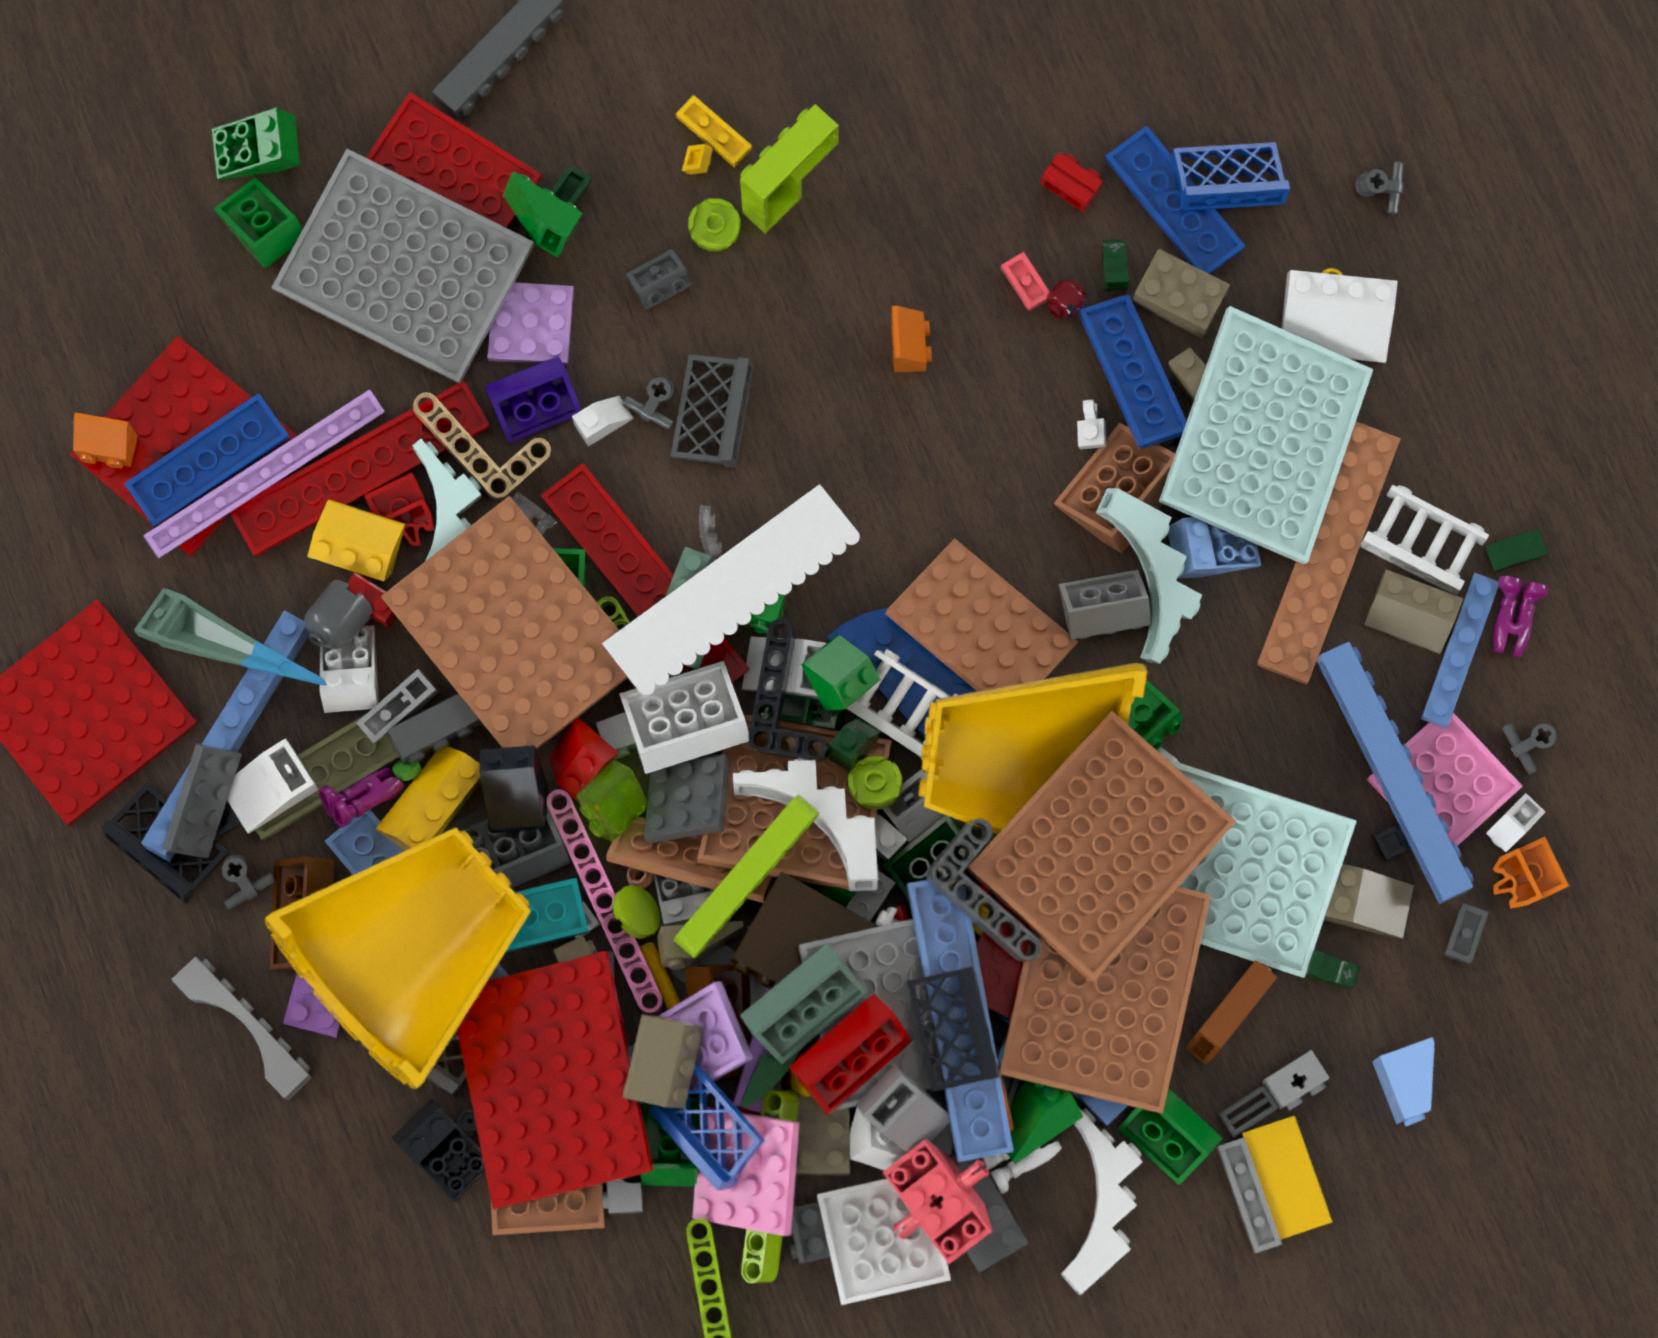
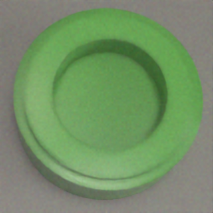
[392,759,421,781]

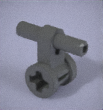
[1355,161,1404,215]
[623,377,674,430]
[1502,723,1557,775]
[222,854,275,910]

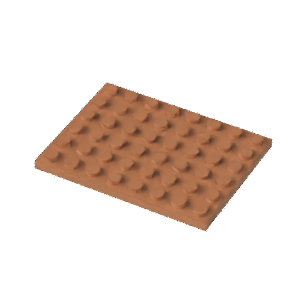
[381,496,628,750]
[966,711,1236,983]
[999,887,1211,1114]

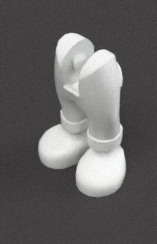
[980,1141,1062,1194]

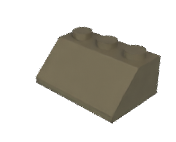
[1363,570,1463,655]
[623,1014,703,1109]

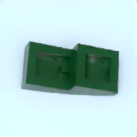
[1485,529,1549,572]

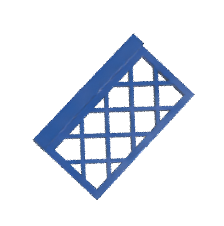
[1172,142,1290,211]
[649,1062,765,1190]

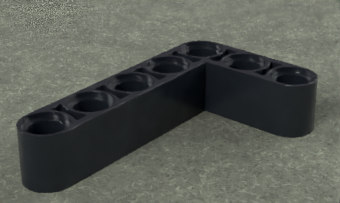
[749,619,829,763]

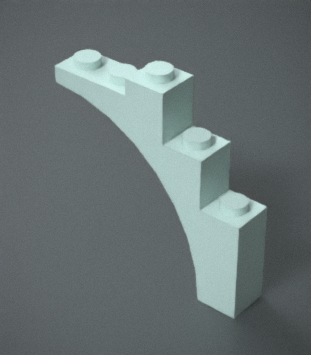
[413,439,482,561]
[1096,488,1202,664]

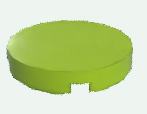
[688,198,741,251]
[848,756,903,809]
[612,885,661,939]

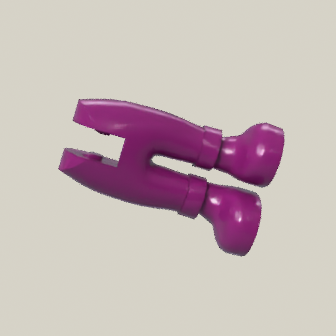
[1493,576,1549,658]
[318,767,404,828]

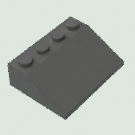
[442,807,571,888]

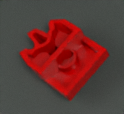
[364,472,434,546]

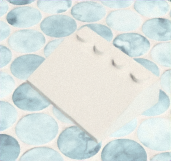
[1281,270,1398,363]
[620,661,749,774]

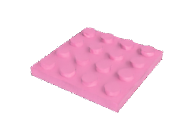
[1367,713,1523,846]
[692,1107,799,1236]

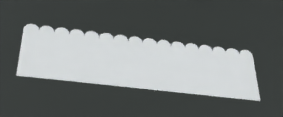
[602,484,860,696]

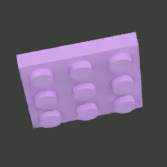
[487,283,574,366]
[659,981,753,1090]

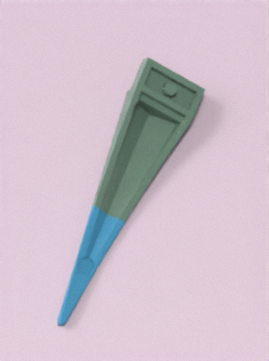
[134,588,327,685]

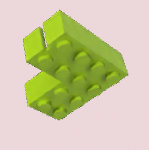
[740,104,839,234]

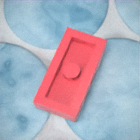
[1001,252,1050,311]

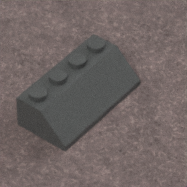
[939,1154,1028,1273]

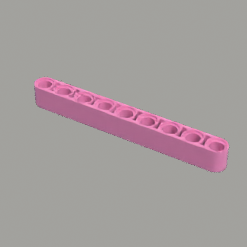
[547,789,663,1015]

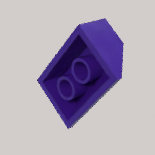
[485,356,582,444]

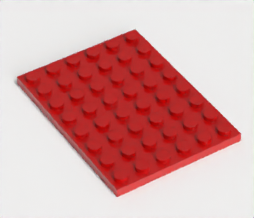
[457,951,654,1209]

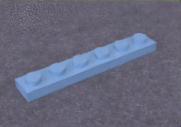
[1421,572,1499,729]

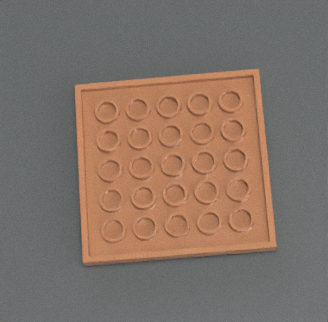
[697,714,892,892]

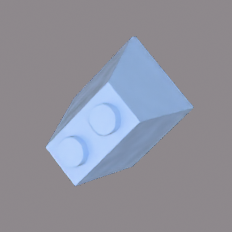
[1372,1038,1434,1126]

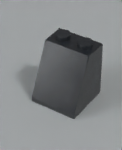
[479,745,548,833]

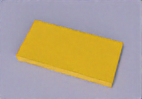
[1241,1116,1332,1240]

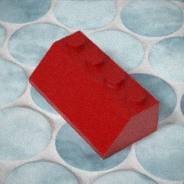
[789,993,913,1116]

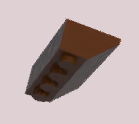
[269,856,335,971]
[686,963,752,1078]

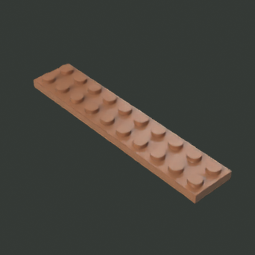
[1257,422,1401,685]

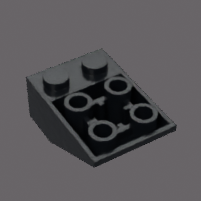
[392,1098,485,1202]

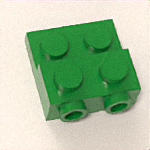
[1128,680,1184,750]

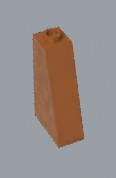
[1185,960,1278,1065]

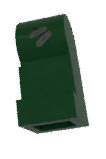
[1102,239,1130,291]
[1305,950,1360,989]

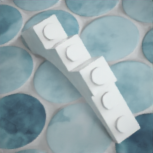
[733,758,878,891]
[1061,1108,1142,1295]

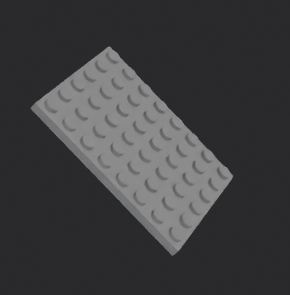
[271,149,535,384]

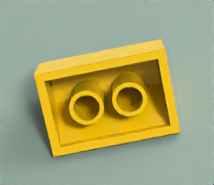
[307,500,405,581]

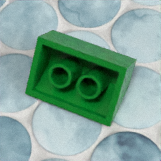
[1118,1088,1223,1185]

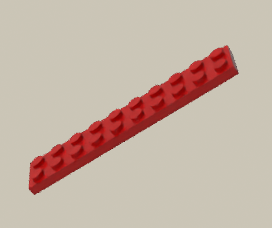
[230,380,491,558]
[540,463,750,684]

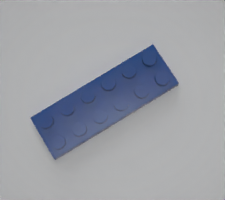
[1105,126,1245,274]
[1078,294,1187,450]
[124,393,290,528]

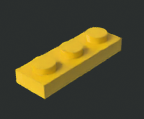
[676,95,752,168]

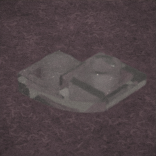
[699,505,723,559]

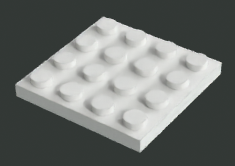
[817,1179,951,1305]

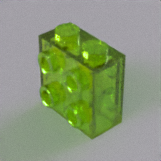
[576,760,647,842]

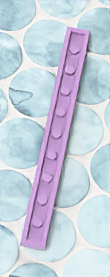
[143,389,385,559]

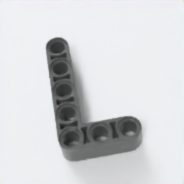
[926,819,1042,962]

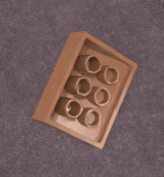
[1054,423,1175,553]

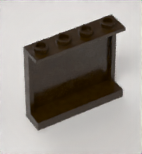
[730,872,878,989]

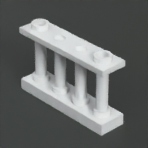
[1360,485,1489,596]
[847,649,958,757]

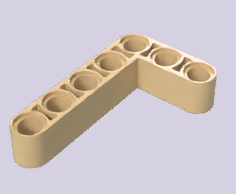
[413,392,551,499]

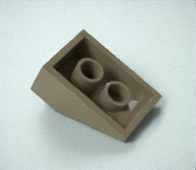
[1323,864,1414,939]

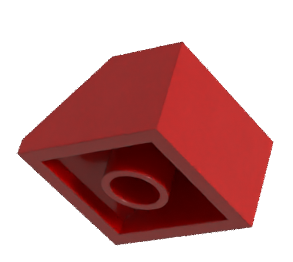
[549,718,619,801]

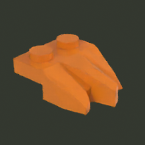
[1493,836,1570,908]

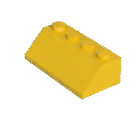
[376,746,481,851]

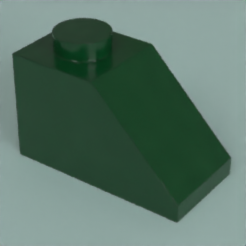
[829,717,883,773]

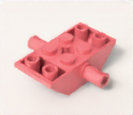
[883,1139,993,1264]

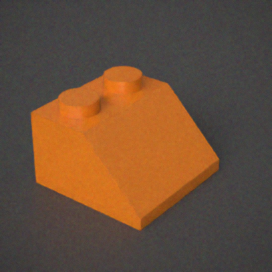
[891,306,932,373]
[73,412,138,469]

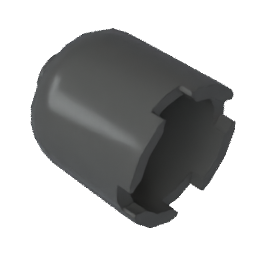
[304,580,373,649]

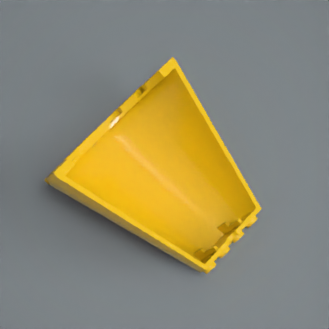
[919,663,1147,834]
[265,828,531,1089]

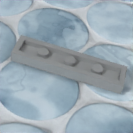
[1217,1138,1282,1254]

